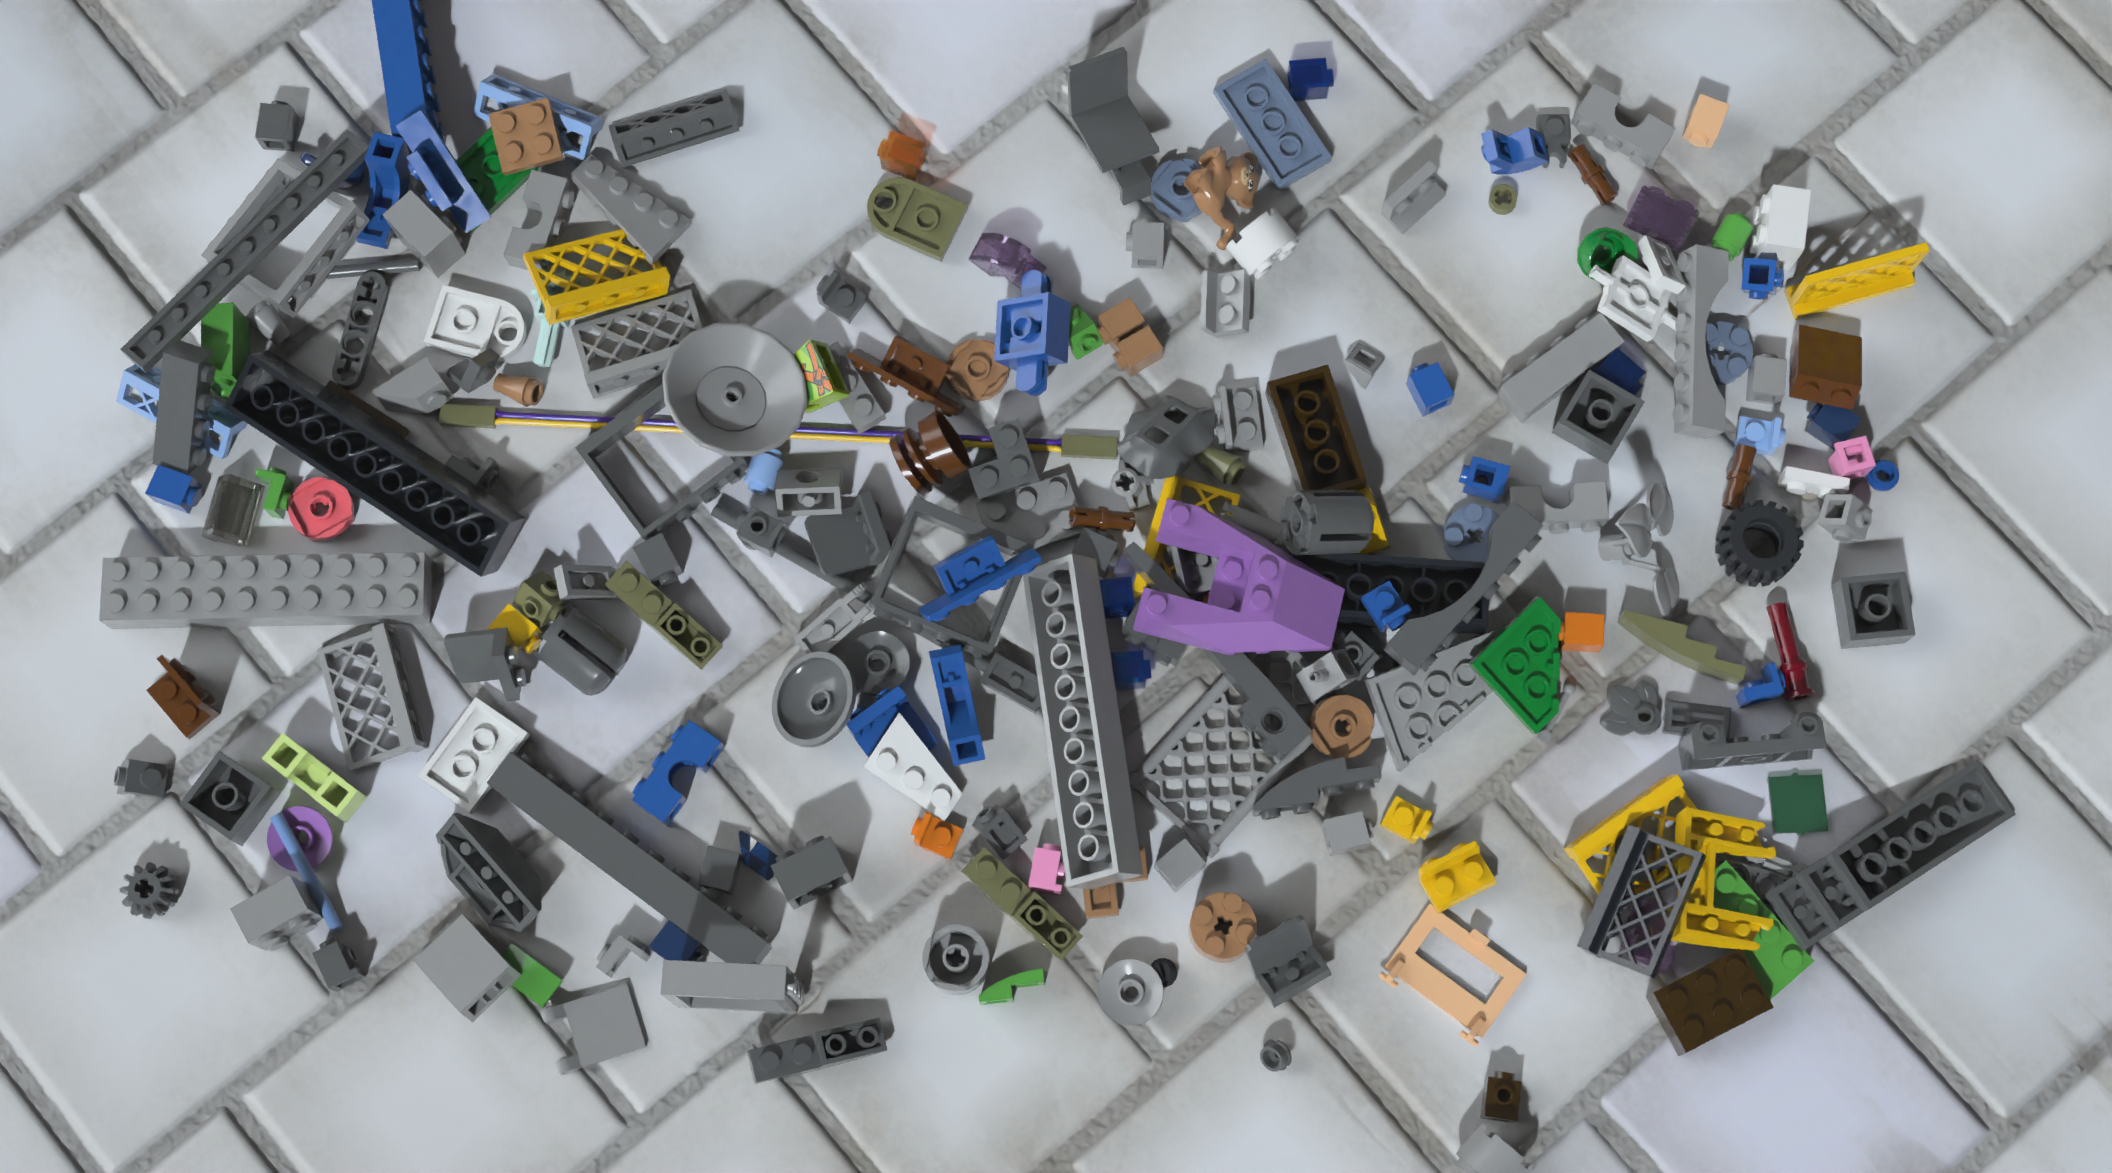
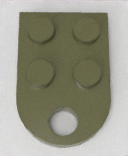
[867,177,968,262]

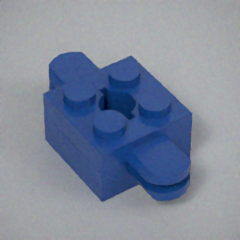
[994,270,1071,396]

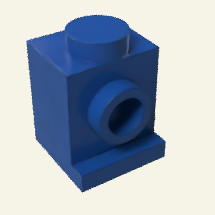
[1458,456,1510,504]

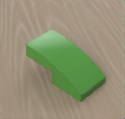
[503,943,564,1008]
[979,968,1045,1005]

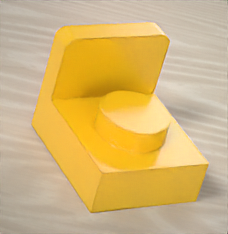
[1380,796,1434,844]

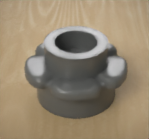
[1260,1040,1292,1072]

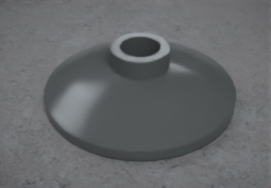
[845,631,910,695]

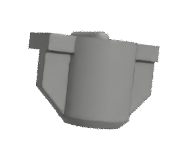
[1111,460,1154,511]

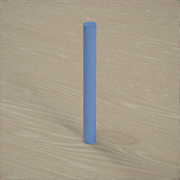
[270,812,344,934]

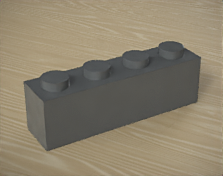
[152,340,216,475]

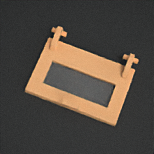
[1378,904,1527,1047]

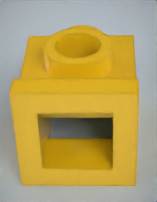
[488,604,543,654]

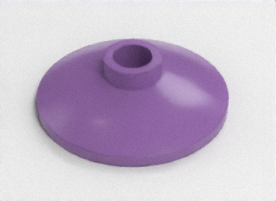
[267,806,333,872]

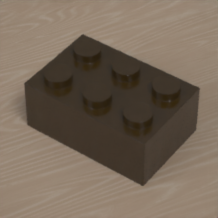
[1646,949,1774,1056]

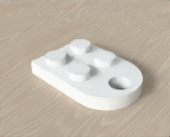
[424,285,526,362]

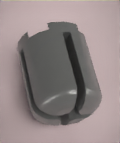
[1281,490,1374,555]
[532,604,627,696]

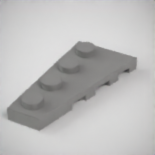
[571,154,690,265]

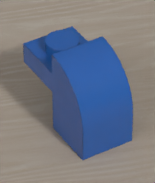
[1481,127,1549,175]

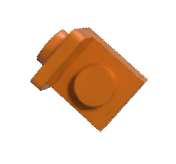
[911,811,964,861]

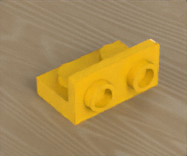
[1418,841,1496,914]

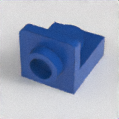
[1361,581,1412,632]
[1736,662,1785,708]

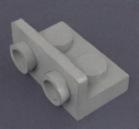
[1381,160,1446,234]
[1199,269,1251,338]
[1213,384,1264,453]

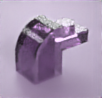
[968,233,1047,289]

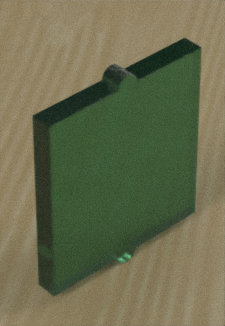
[1767,772,1828,836]

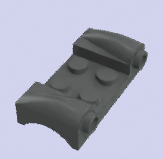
[1678,712,1827,771]

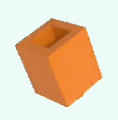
[1558,612,1604,653]

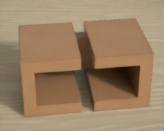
[1097,297,1163,377]

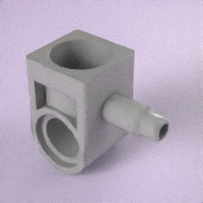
[1296,649,1360,704]

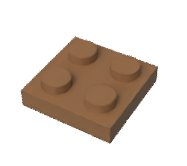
[488,98,565,175]

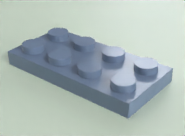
[1213,59,1332,192]

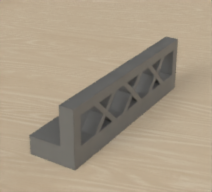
[609,89,740,168]

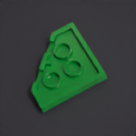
[1468,596,1561,734]

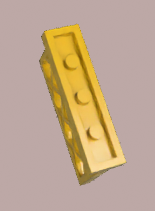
[523,229,670,325]
[1784,242,1930,320]
[1130,474,1240,604]
[1563,774,1697,899]

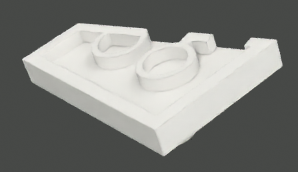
[863,713,963,821]

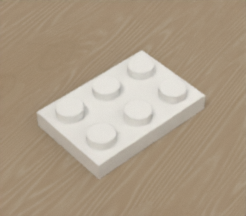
[417,697,530,814]

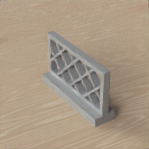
[571,289,703,399]
[317,623,428,772]

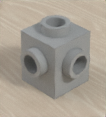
[1818,494,1873,543]

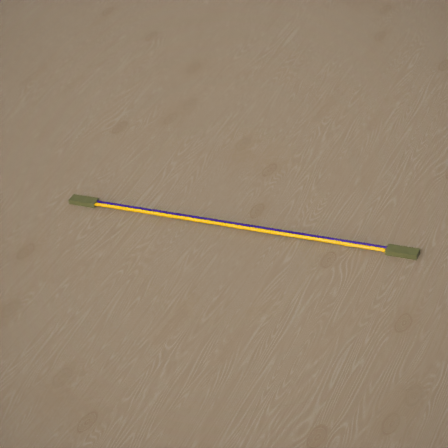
[439,404,1118,460]

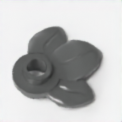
[1600,680,1662,736]

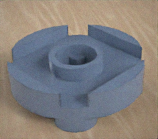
[1150,158,1203,222]
[1705,321,1753,385]
[1443,503,1499,562]

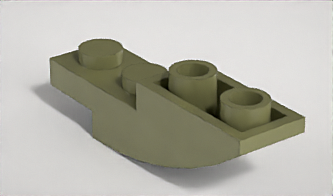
[605,560,723,670]
[961,847,1083,961]

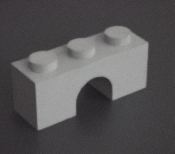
[1571,82,1676,170]
[503,170,574,270]
[1505,481,1609,534]

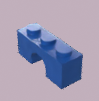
[632,720,725,827]

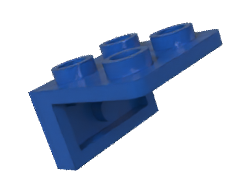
[846,686,936,758]

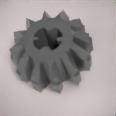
[119,862,179,919]

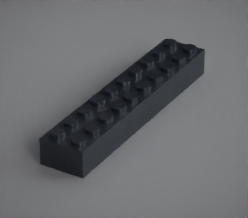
[224,350,526,577]

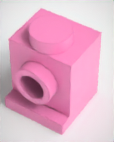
[1828,436,1876,480]
[1028,844,1065,896]

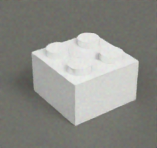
[1749,184,1811,271]

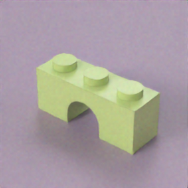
[262,733,367,823]

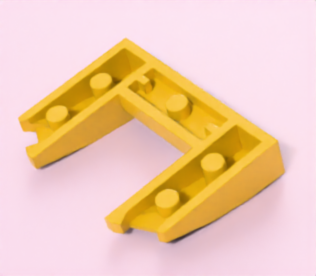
[1671,807,1776,951]

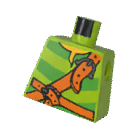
[793,339,850,413]

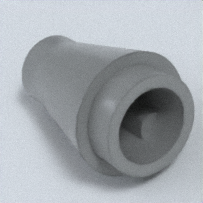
[246,301,293,348]

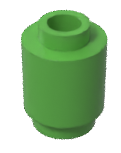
[1711,213,1753,261]

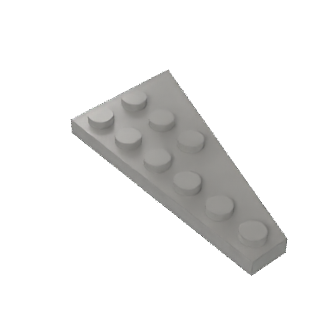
[1364,624,1507,772]

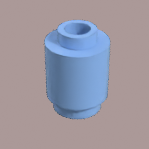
[744,449,783,495]

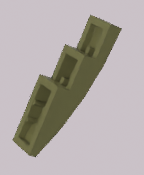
[1618,610,1747,685]

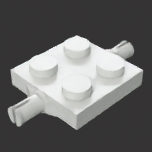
[1589,255,1677,342]

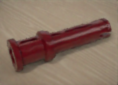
[1766,602,1816,702]

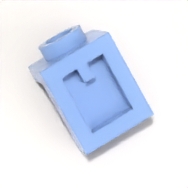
[1733,416,1786,456]

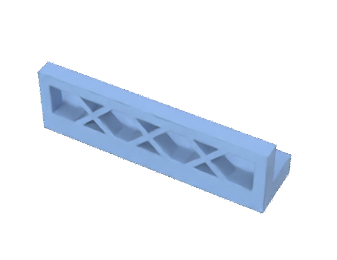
[473,74,604,160]
[116,364,247,459]

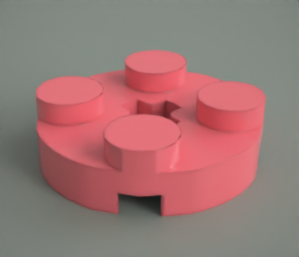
[288,477,355,542]

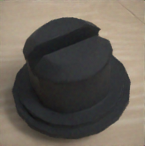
[1150,958,1178,987]

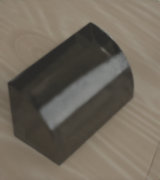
[201,474,265,546]

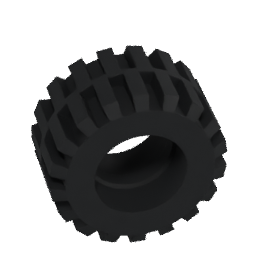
[1715,500,1804,587]

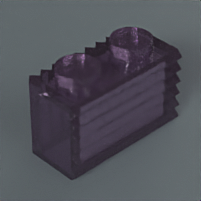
[1623,186,1700,252]

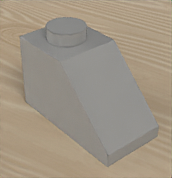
[373,356,454,415]

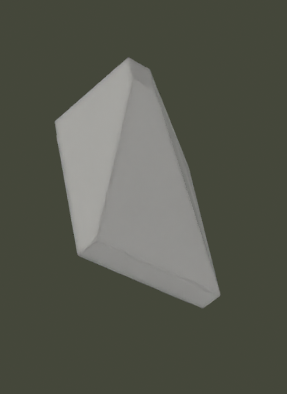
[1344,343,1384,389]

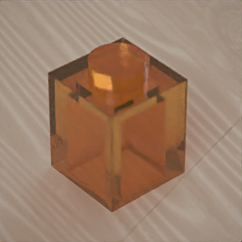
[877,130,927,182]

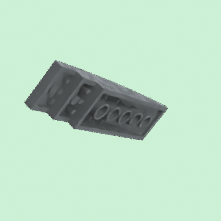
[1765,760,2016,951]

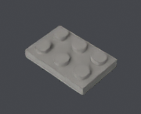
[976,473,1086,561]

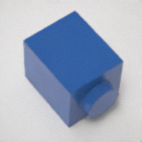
[1406,362,1455,417]
[145,465,202,514]

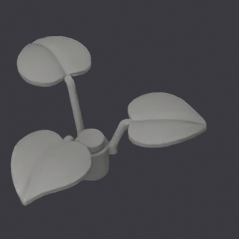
[1598,482,1680,621]

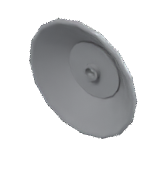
[662,323,808,456]

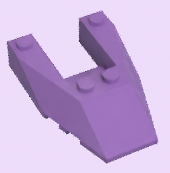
[1133,498,1345,655]

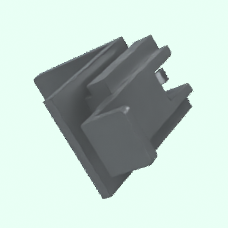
[1067,47,1159,205]

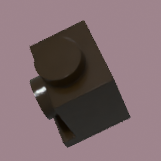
[1480,1071,1522,1123]

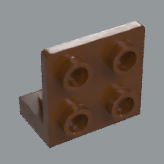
[146,655,220,740]

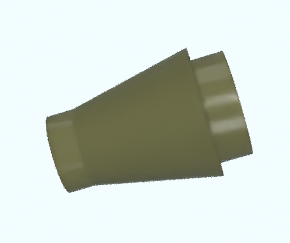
[1197,445,1246,485]

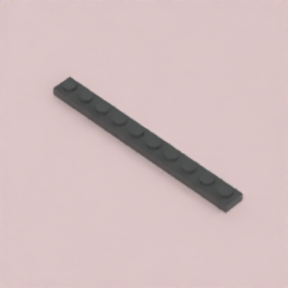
[120,129,369,373]

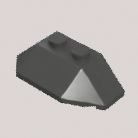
[436,813,542,932]

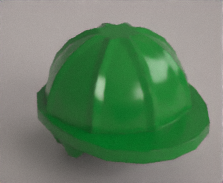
[1577,227,1638,280]

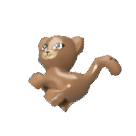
[1183,146,1259,250]

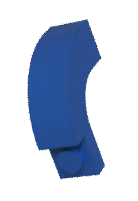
[356,132,410,249]
[929,644,985,766]

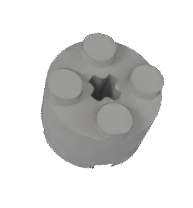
[922,924,990,995]
[1456,1123,1535,1173]

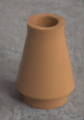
[493,373,543,407]

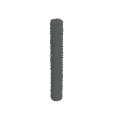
[325,258,421,279]

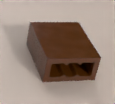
[1789,324,1862,410]

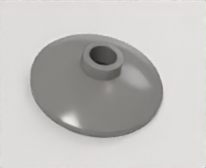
[1098,959,1164,1026]

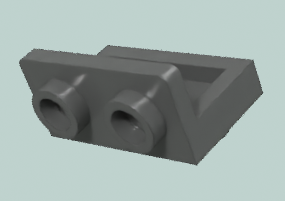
[1167,545,1218,598]

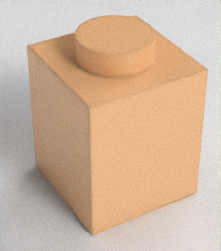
[1682,94,1730,148]

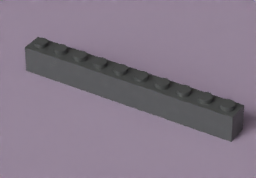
[487,752,772,964]

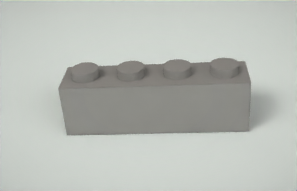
[1498,313,1625,423]

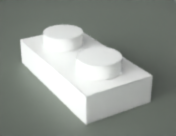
[1638,235,1686,294]
[1778,466,1850,500]

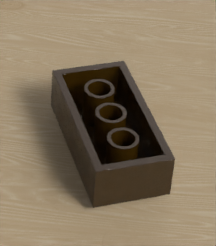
[1265,364,1367,491]

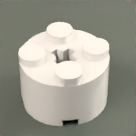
[1226,208,1299,280]

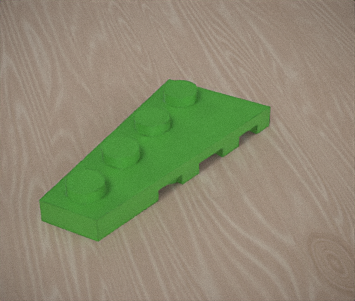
[1713,860,1814,1000]

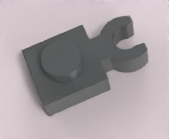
[1536,114,1570,168]

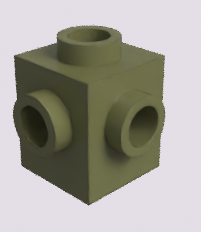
[512,570,568,628]

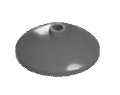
[772,651,856,747]

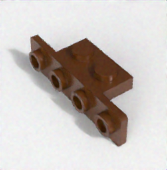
[847,335,965,417]

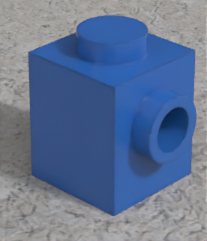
[1741,258,1784,300]

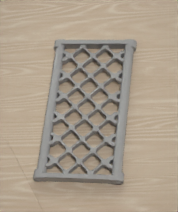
[1128,650,1350,859]

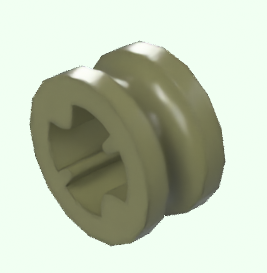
[1488,184,1517,215]

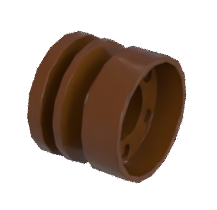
[889,411,971,496]

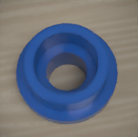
[1866,460,1899,492]

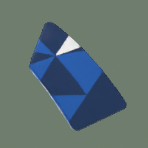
[739,831,778,881]

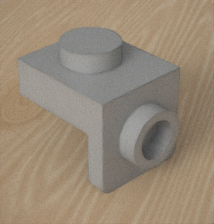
[596,934,650,978]

